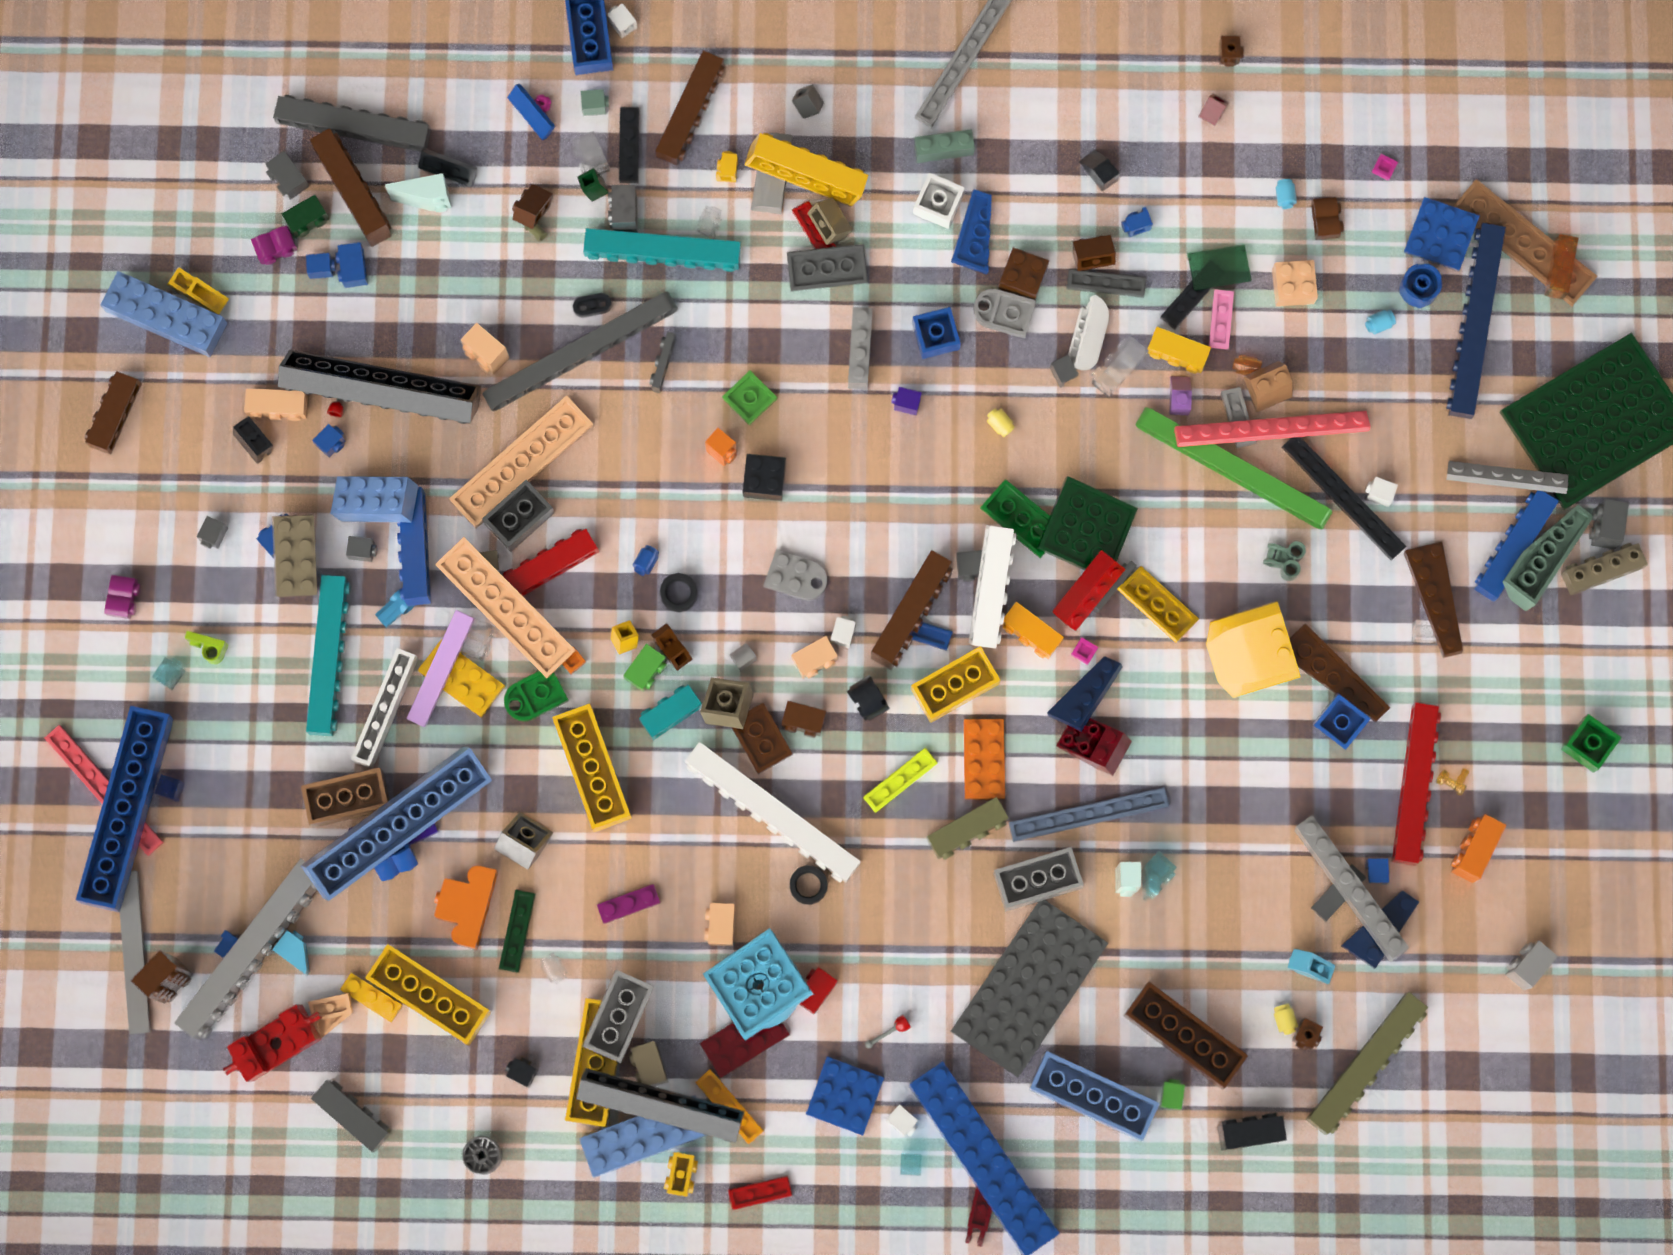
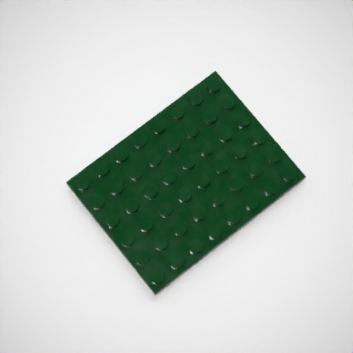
[1499,332,1673,510]

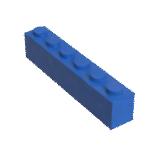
[397,486,431,606]
[1474,490,1559,602]

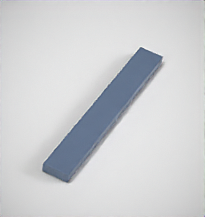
[1009,787,1169,842]

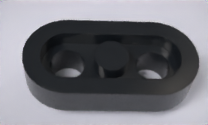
[573,293,612,318]

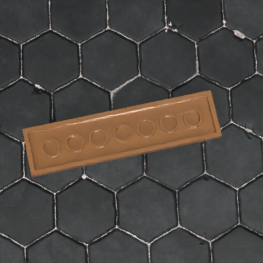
[1453,179,1598,306]

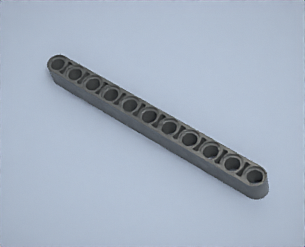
[482,292,678,411]

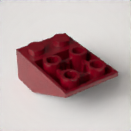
[1056,718,1132,776]

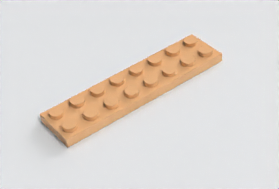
[449,396,593,529]
[435,537,576,678]

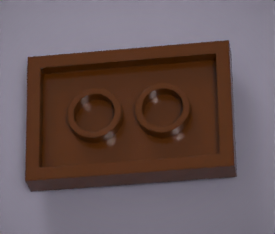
[731,703,793,774]

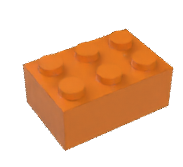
[1451,814,1506,883]

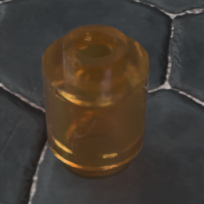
[1232,354,1262,375]

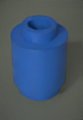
[632,545,659,576]

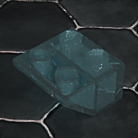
[1141,851,1177,901]

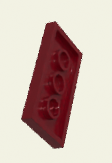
[699,1023,790,1078]

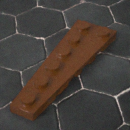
[1404,541,1463,658]
[1289,623,1390,723]

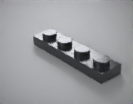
[619,107,640,183]

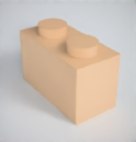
[791,636,838,679]
[705,903,735,946]

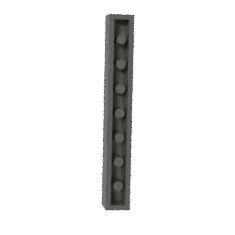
[273,95,431,152]

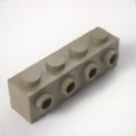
[1561,543,1648,596]

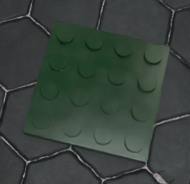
[1037,476,1138,570]

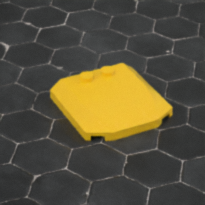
[1206,601,1300,698]

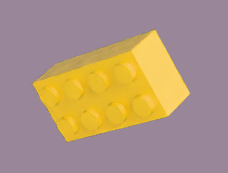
[911,646,1001,723]

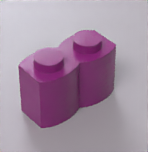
[251,225,298,265]
[104,575,140,619]

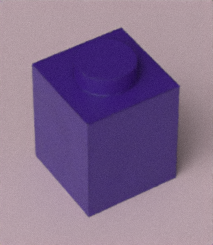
[891,387,922,416]

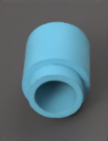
[1276,179,1297,209]
[1365,310,1396,335]

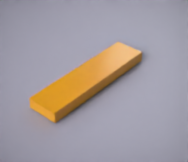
[695,1069,764,1144]

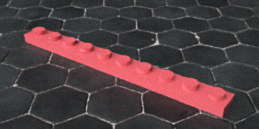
[1174,411,1371,447]

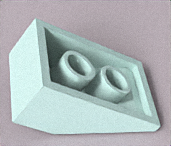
[385,173,451,212]

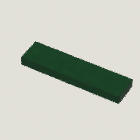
[499,890,536,973]

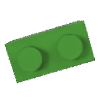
[623,644,667,692]

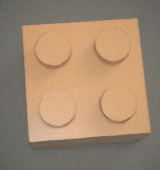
[1272,260,1318,307]
[461,323,509,375]

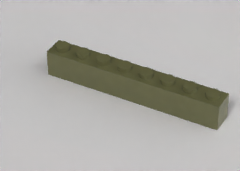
[1306,992,1428,1135]

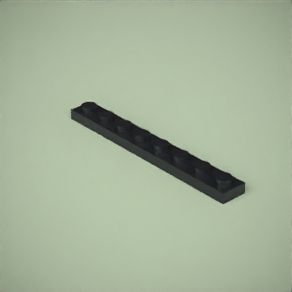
[1282,437,1407,561]

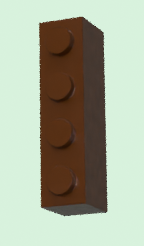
[85,371,142,455]

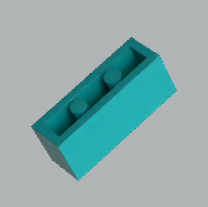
[639,685,702,741]

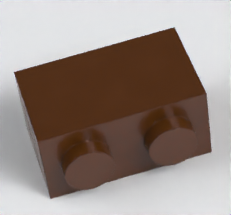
[512,183,553,229]
[1073,235,1116,271]
[781,700,826,738]

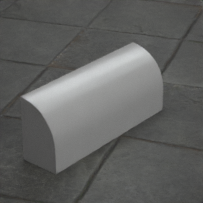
[751,133,793,214]

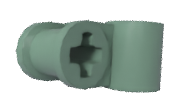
[1263,541,1306,581]

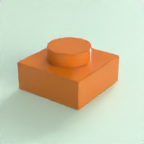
[562,646,586,675]

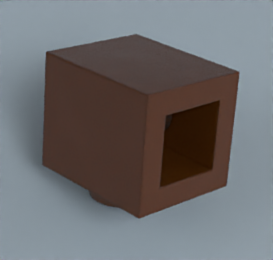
[1219,36,1244,67]
[1292,1018,1323,1051]

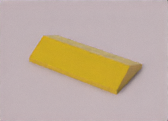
[1117,566,1199,643]

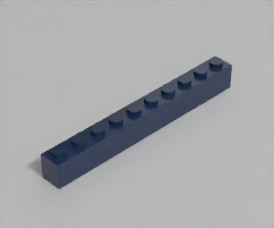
[1446,223,1506,419]

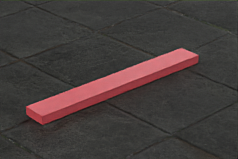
[44,725,164,856]

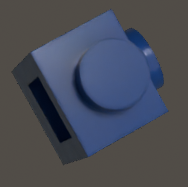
[1121,207,1153,238]

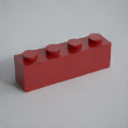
[1052,550,1126,631]

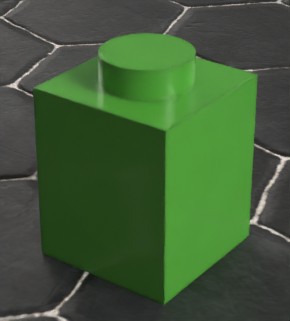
[1159,1079,1185,1110]

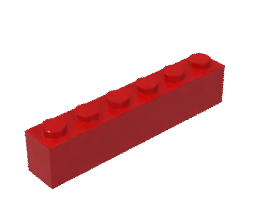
[502,528,599,596]

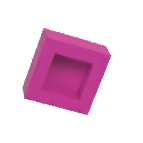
[1371,154,1398,181]
[1071,637,1098,665]

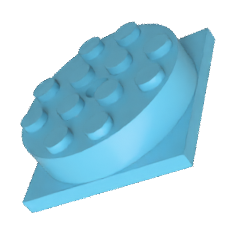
[703,928,813,1040]

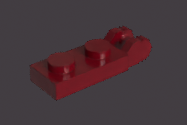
[965,1186,992,1247]

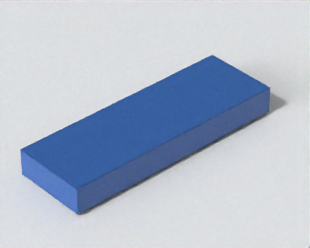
[507,84,556,140]

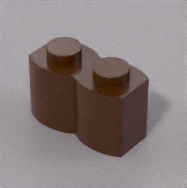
[1311,197,1344,240]

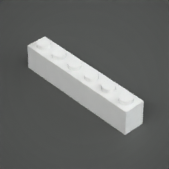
[351,648,418,769]

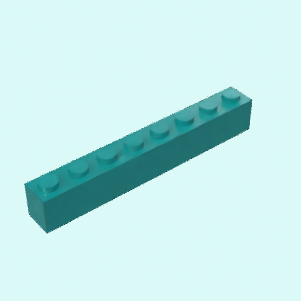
[583,228,741,272]
[306,575,351,736]

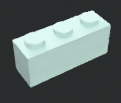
[1115,862,1141,897]

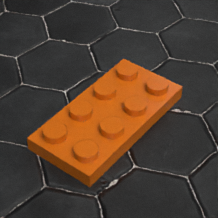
[963,719,1005,800]

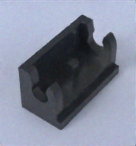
[233,416,273,464]

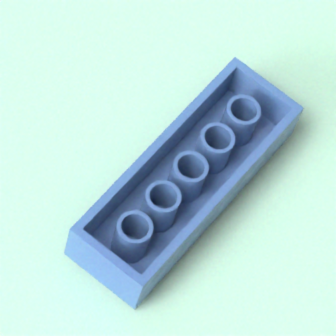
[100,271,227,357]
[1029,1051,1159,1141]
[579,1095,707,1178]

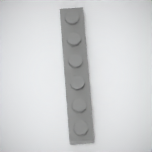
[1447,461,1568,494]

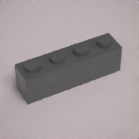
[310,1080,391,1153]

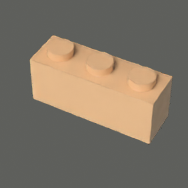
[244,389,308,421]

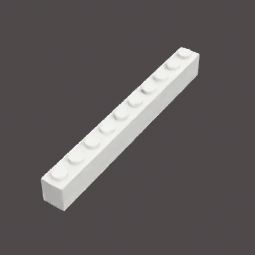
[685,742,861,883]

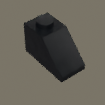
[1079,150,1120,192]

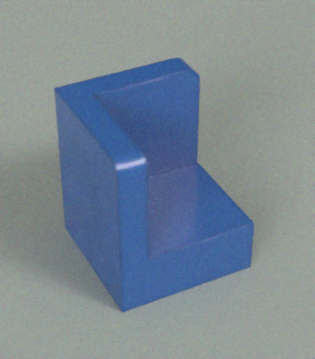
[1365,858,1389,885]
[214,930,238,958]

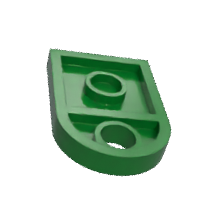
[504,671,569,722]

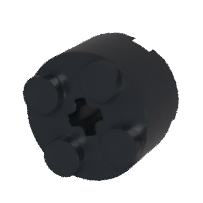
[847,675,890,721]

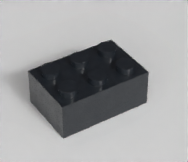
[1217,1112,1287,1151]

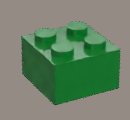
[1561,714,1622,773]

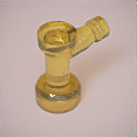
[1435,768,1470,796]

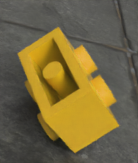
[664,1152,698,1197]

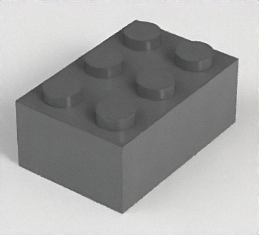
[482,480,555,552]

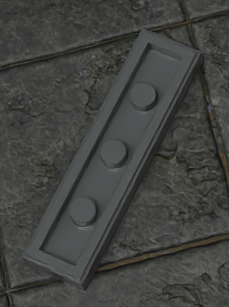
[1067,269,1146,298]

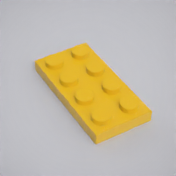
[417,639,505,718]

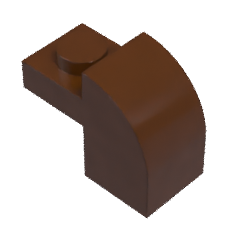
[651,623,693,671]

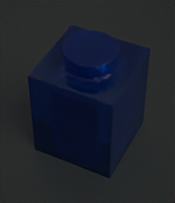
[155,774,185,802]

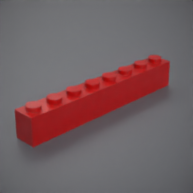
[1391,702,1441,866]

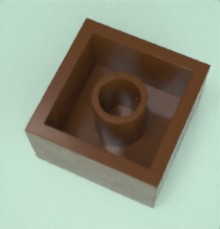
[998,247,1049,300]

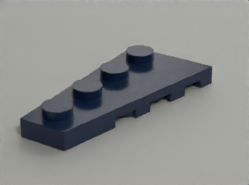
[1047,656,1123,731]
[1341,891,1419,969]

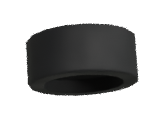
[660,573,698,612]
[790,865,828,905]

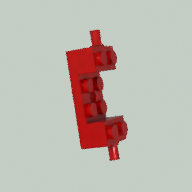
[223,1004,322,1082]

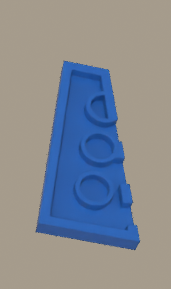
[951,189,992,274]

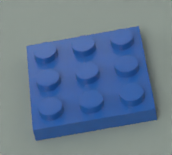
[1404,197,1480,271]
[806,1056,884,1136]

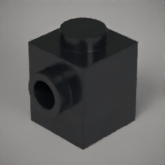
[505,1057,538,1088]

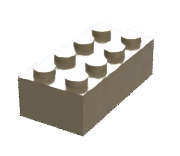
[272,515,317,597]

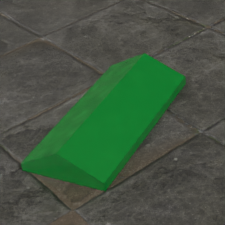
[980,479,1050,559]

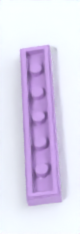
[407,610,475,727]

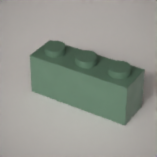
[914,129,975,163]

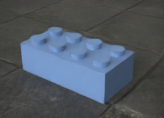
[330,476,418,523]

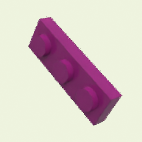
[597,884,661,924]

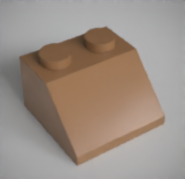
[1243,361,1293,413]

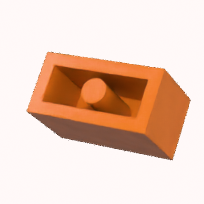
[705,428,737,466]

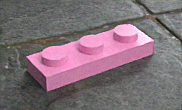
[1209,290,1234,350]

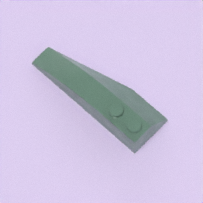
[1503,505,1593,611]

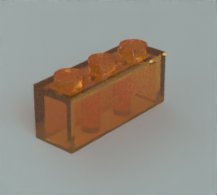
[1544,234,1579,300]

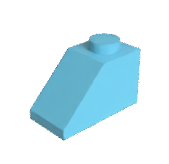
[272,930,310,975]
[1287,949,1336,984]

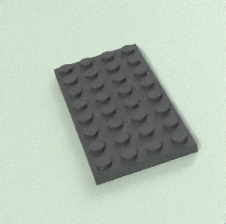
[951,900,1108,1078]

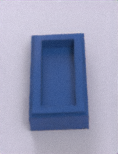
[912,622,953,651]

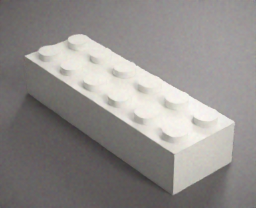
[968,525,1016,648]

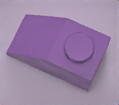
[1169,376,1192,416]

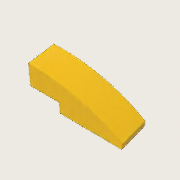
[167,267,229,315]

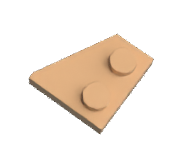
[308,993,353,1038]

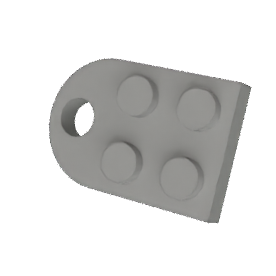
[973,289,1036,339]
[763,549,827,601]

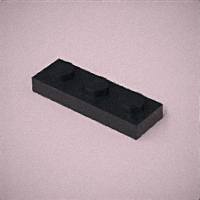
[418,148,477,187]

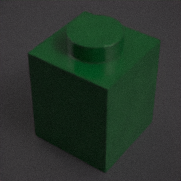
[577,168,608,202]

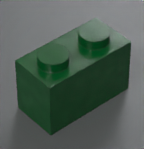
[281,194,329,238]

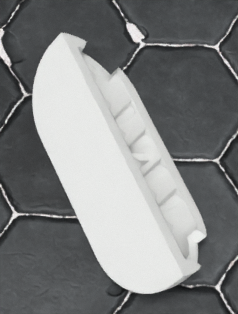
[1068,295,1109,370]

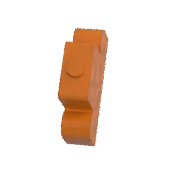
[434,866,499,950]

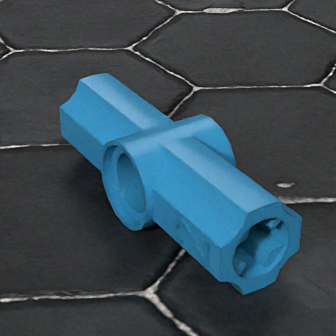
[375,587,431,628]

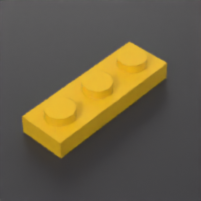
[340,973,403,1022]

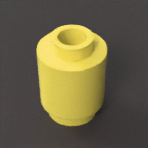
[987,408,1015,437]
[1273,1004,1299,1035]

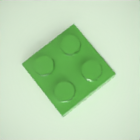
[722,371,777,426]

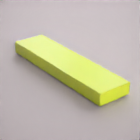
[863,748,938,814]

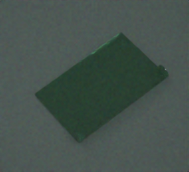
[1187,244,1252,290]

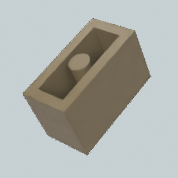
[808,198,853,245]

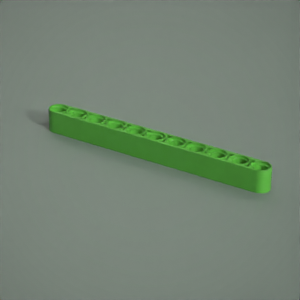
[1135,407,1333,530]

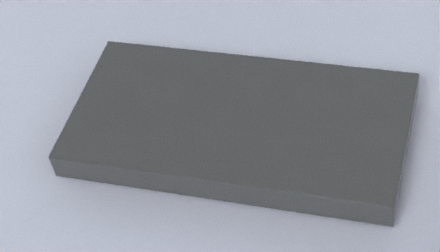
[787,244,868,291]

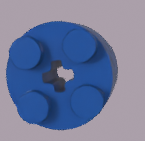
[1399,264,1442,308]

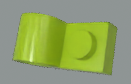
[185,631,228,665]

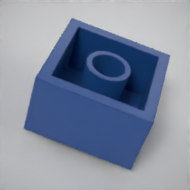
[912,307,961,359]
[1313,692,1371,750]

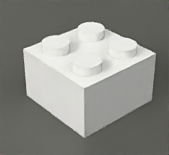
[913,173,965,229]

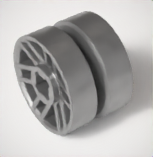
[462,1136,502,1175]

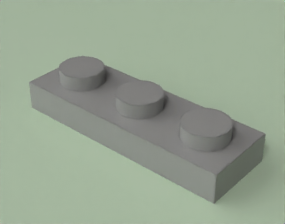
[1220,387,1256,448]

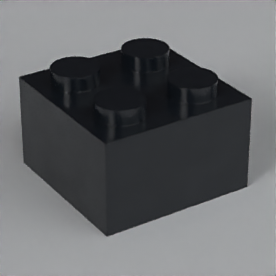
[742,454,786,501]

